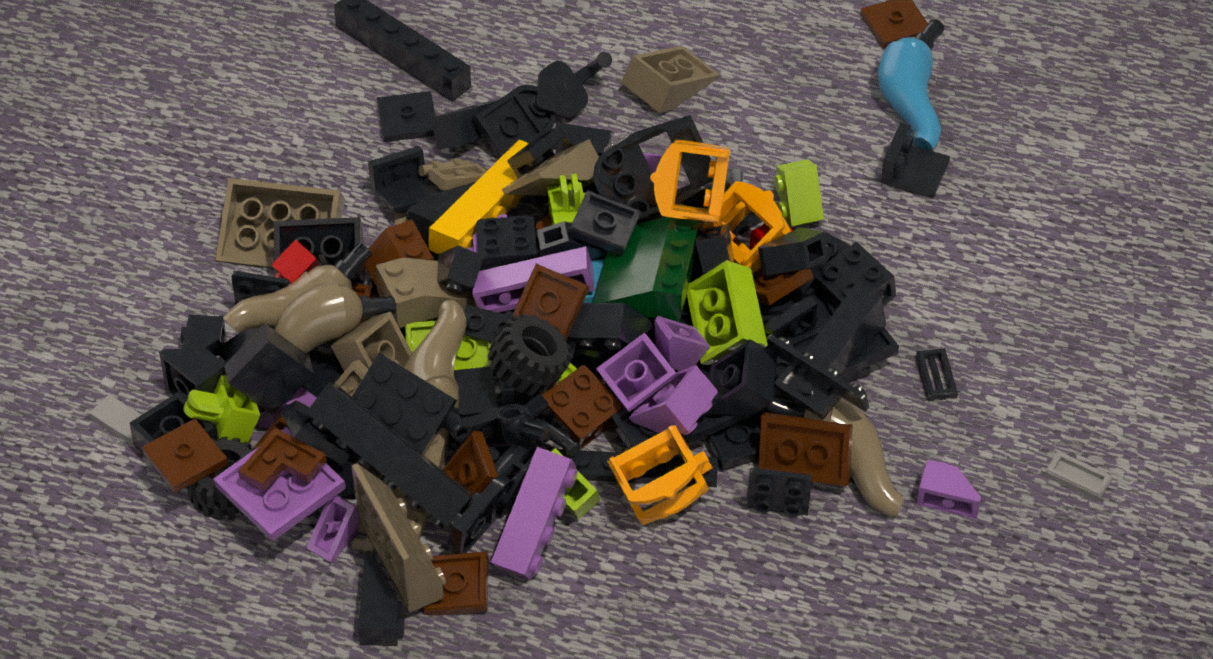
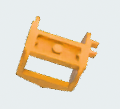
[650,139,730,223]
[700,181,791,273]
[607,425,712,525]

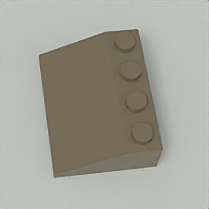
[215,178,345,268]
[352,463,446,613]

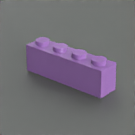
[473,247,595,313]
[491,447,578,580]

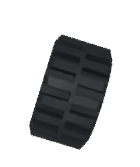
[488,314,572,395]
[187,437,255,520]

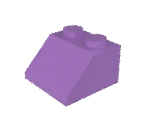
[596,333,678,412]
[629,365,718,435]

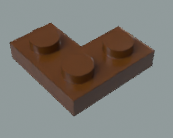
[238,428,327,491]

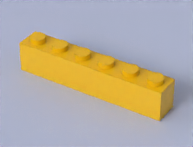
[429,140,529,254]

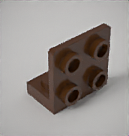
[542,365,624,450]

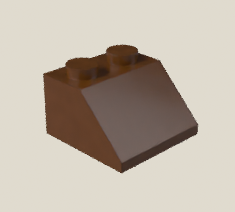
[366,220,434,289]

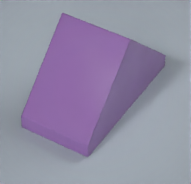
[306,495,359,562]

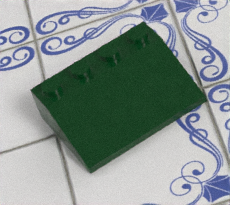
[593,217,700,322]

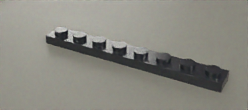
[487,445,718,488]

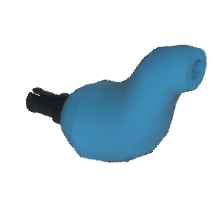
[878,19,945,151]

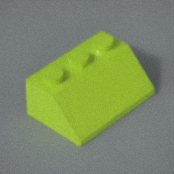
[687,260,768,365]

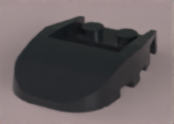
[593,115,713,219]

